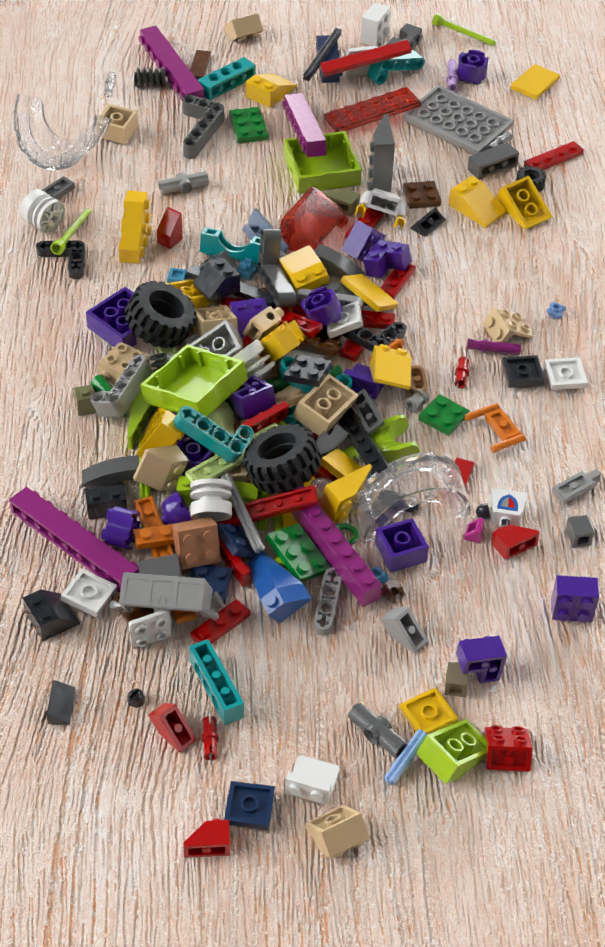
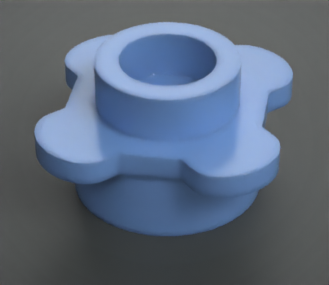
[546,302,566,319]

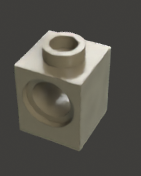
[444,662,469,697]

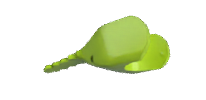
[341,415,420,464]

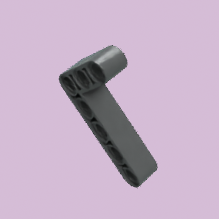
[182,95,224,159]
[257,229,296,307]

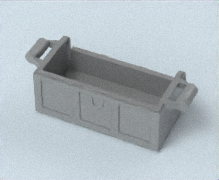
[110,572,219,620]

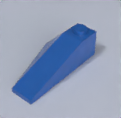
[247,551,312,623]

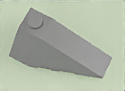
[173,320,243,357]

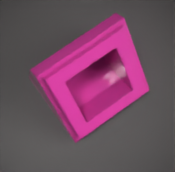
[464,517,485,544]

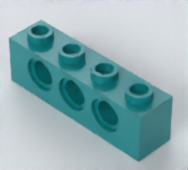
[198,57,256,100]
[189,639,244,725]

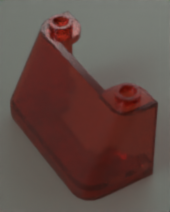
[280,187,349,252]

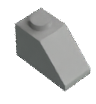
[381,607,429,653]

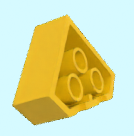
[118,190,152,264]
[259,320,306,365]
[136,408,185,459]

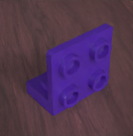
[343,363,385,400]

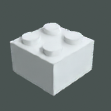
[360,3,391,46]

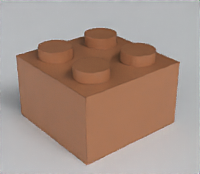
[172,517,221,570]

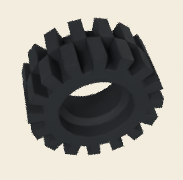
[516,165,546,192]

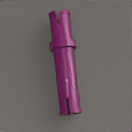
[467,338,521,356]

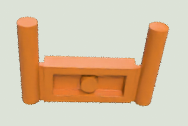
[465,403,526,453]

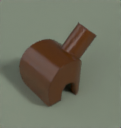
[381,579,406,603]

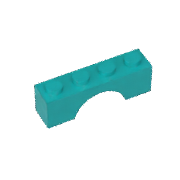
[199,227,260,265]

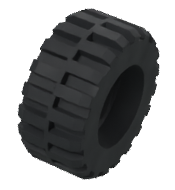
[125,281,196,349]
[243,424,322,494]

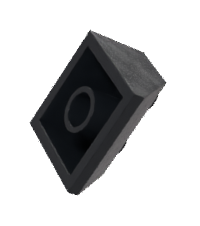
[193,257,240,302]
[85,483,127,520]
[22,589,80,641]

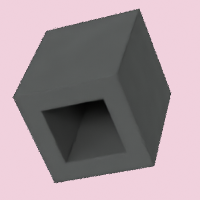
[565,515,594,548]

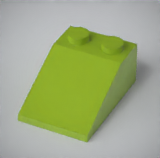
[416,719,487,784]

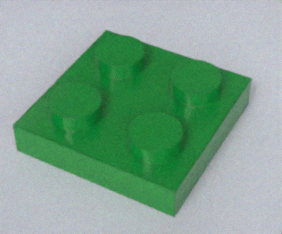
[418,394,470,436]

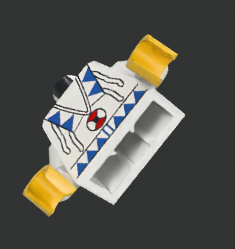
[355,188,406,230]

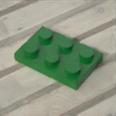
[229,107,269,143]
[265,523,331,582]

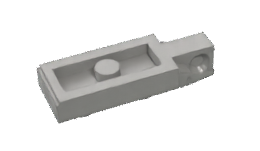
[552,469,602,504]

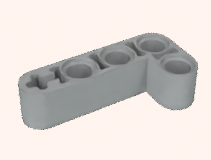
[90,355,152,417]

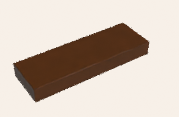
[190,50,211,81]

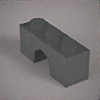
[386,23,423,50]

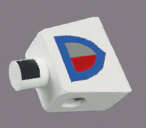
[489,488,528,528]

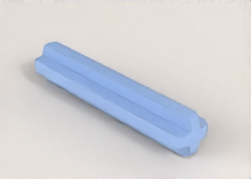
[385,729,428,785]

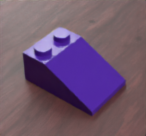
[230,298,267,339]

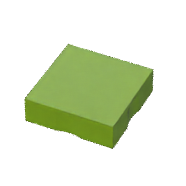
[284,131,362,194]
[140,344,248,417]

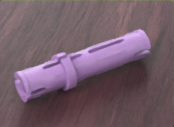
[446,59,458,92]

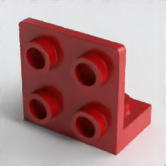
[484,725,533,772]

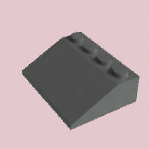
[367,114,395,193]

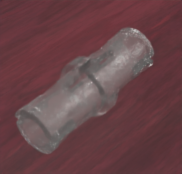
[103,72,117,98]

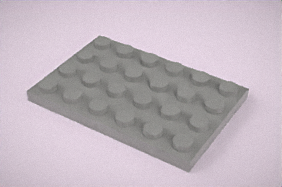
[402,85,514,154]

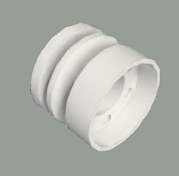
[20,189,65,233]
[233,339,276,379]
[190,479,232,522]

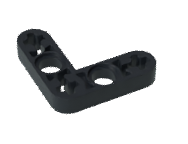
[36,240,86,279]
[342,322,407,352]

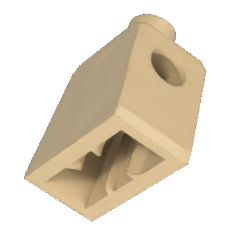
[242,306,284,341]

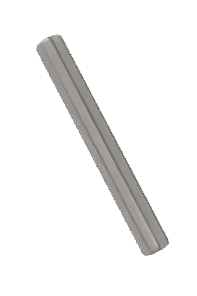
[221,473,265,553]

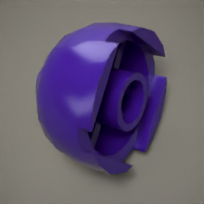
[161,491,193,525]

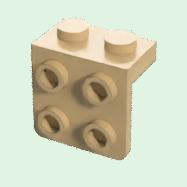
[482,308,533,343]
[98,342,148,385]

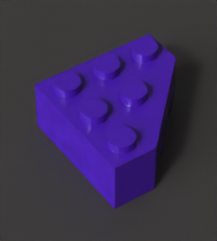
[86,287,137,347]

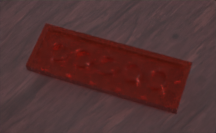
[324,87,421,132]

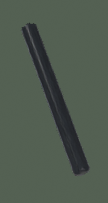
[303,28,342,81]

